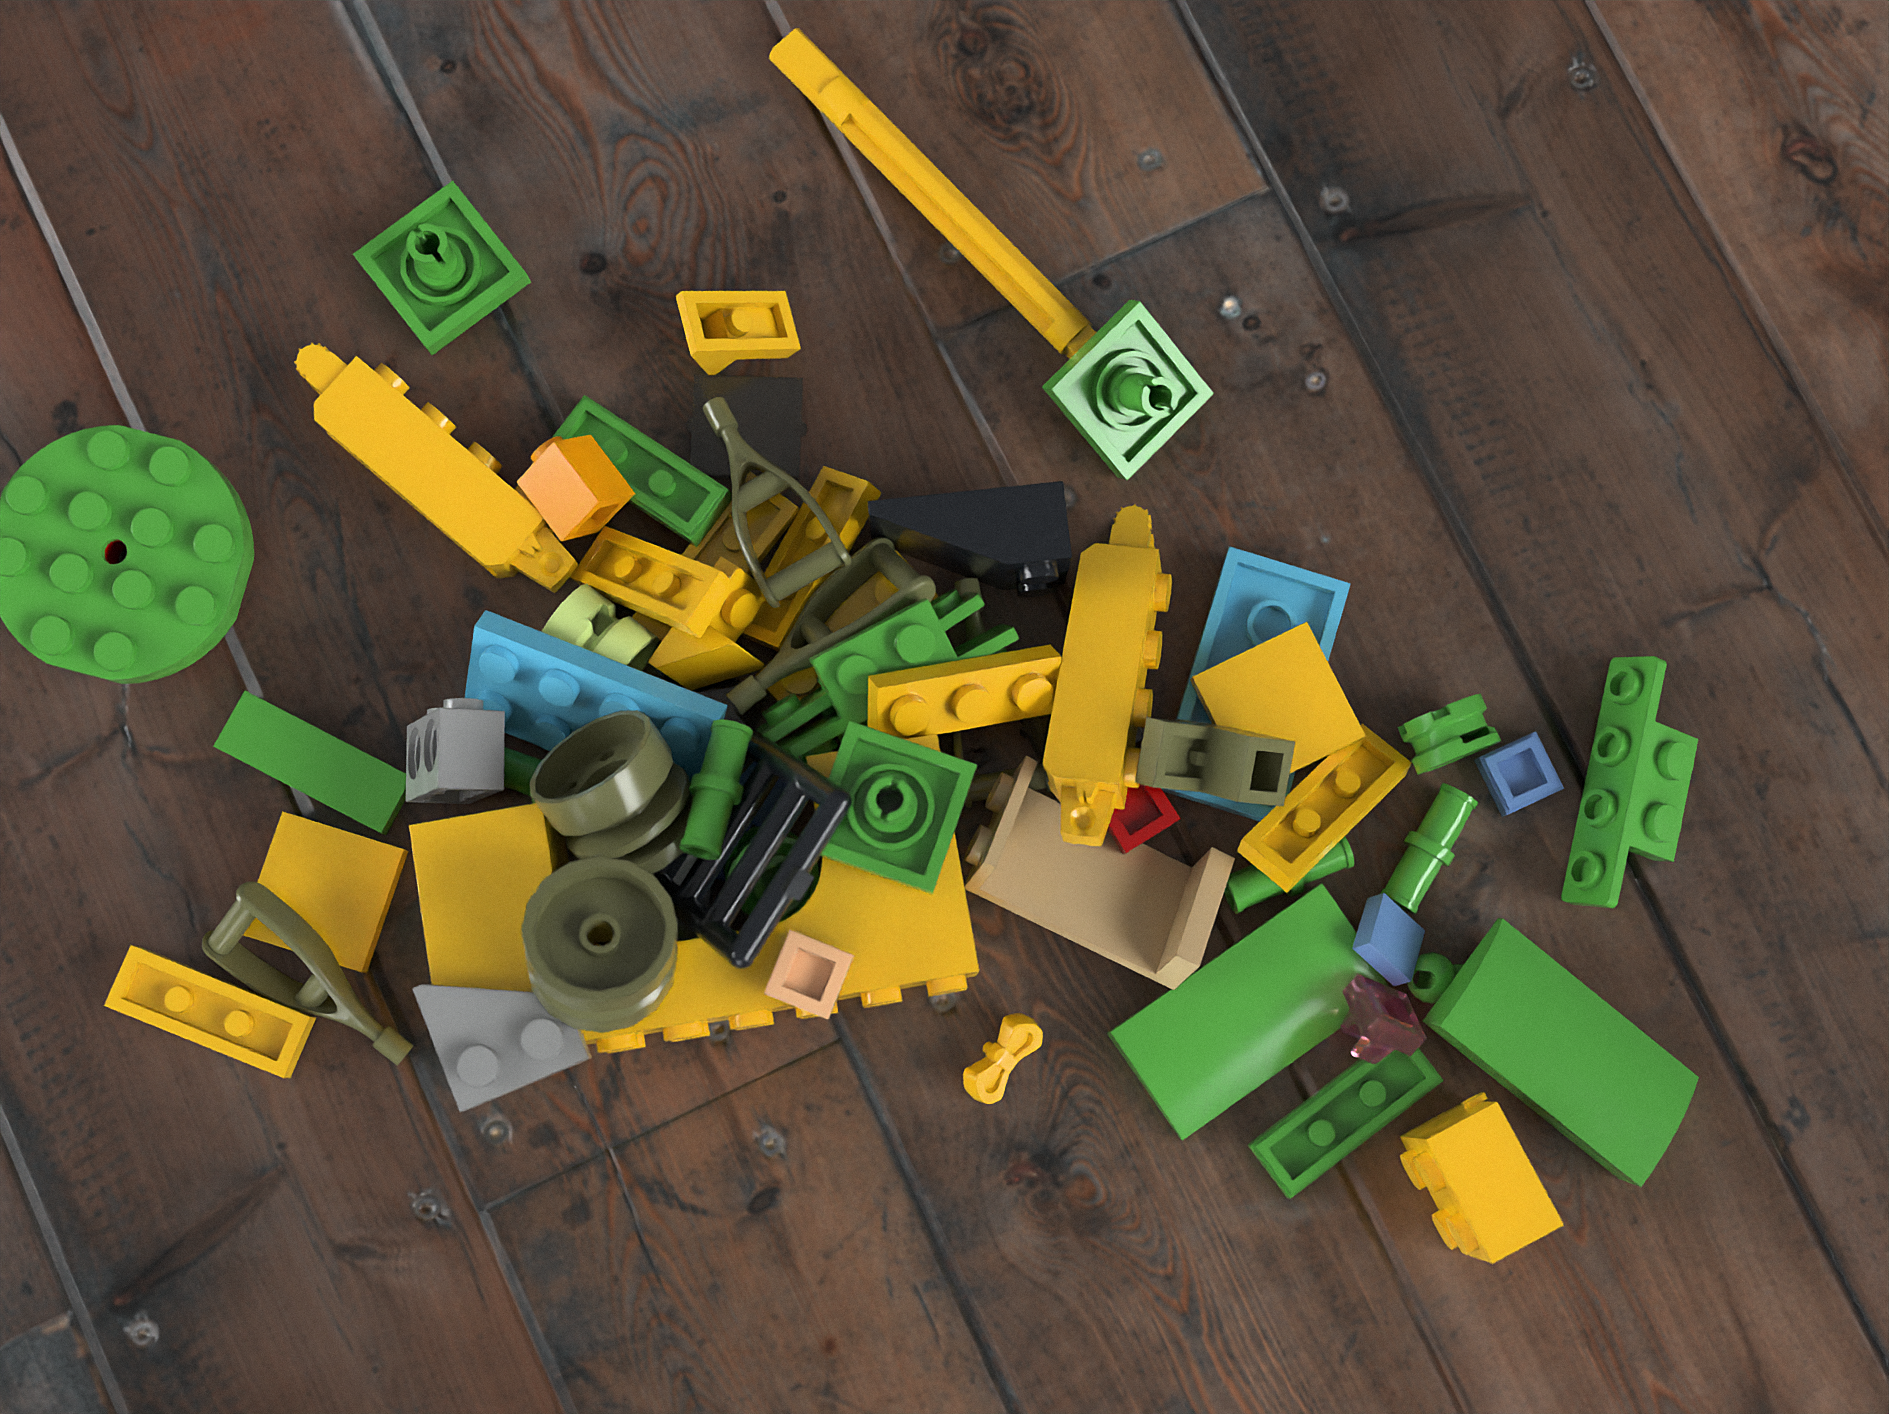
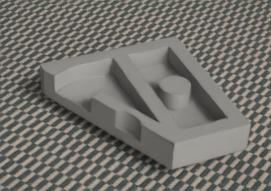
[412,985,592,1112]

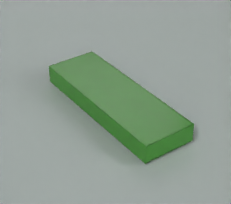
[552,395,732,547]
[213,691,406,835]
[1248,1028,1444,1199]

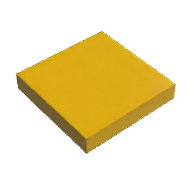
[1190,622,1366,774]
[243,811,409,973]

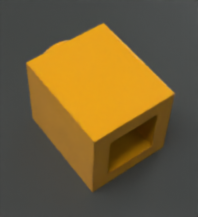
[517,434,635,542]

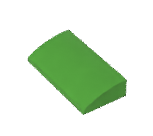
[1107,883,1391,1140]
[1422,918,1699,1187]

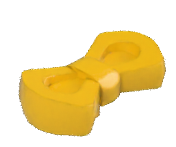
[963,1013,1043,1104]

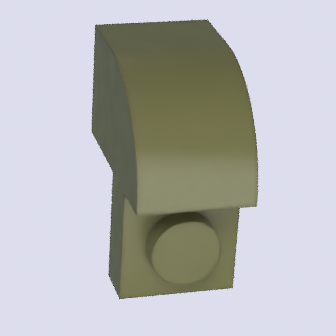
[1135,717,1295,806]

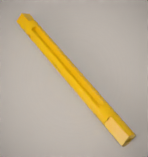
[769,28,1096,359]

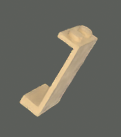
[964,756,1235,990]

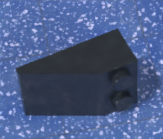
[868,481,1072,597]

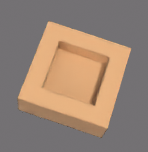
[764,930,854,1020]

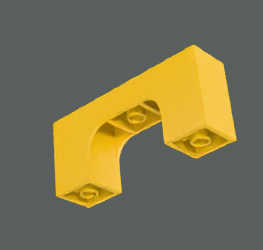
[409,734,979,1054]

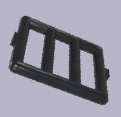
[652,727,852,969]

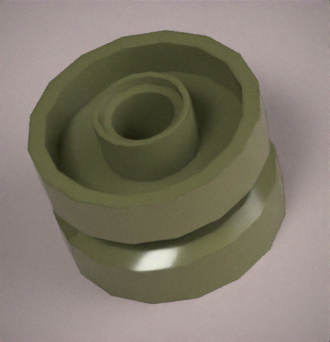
[521,856,678,1033]

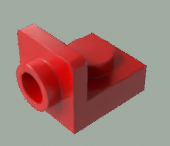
[1107,784,1180,854]

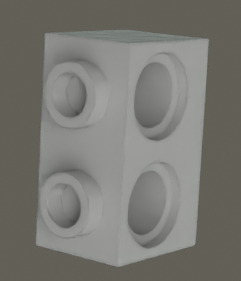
[406,698,505,804]

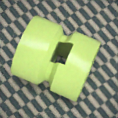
[542,584,659,671]

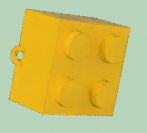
[1399,1092,1564,1264]

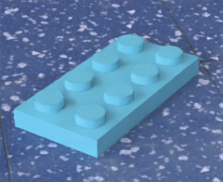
[1162,546,1351,822]
[465,610,727,782]

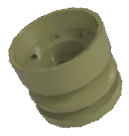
[529,710,694,874]

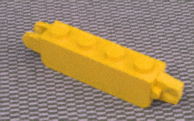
[294,342,579,593]
[1043,504,1172,846]

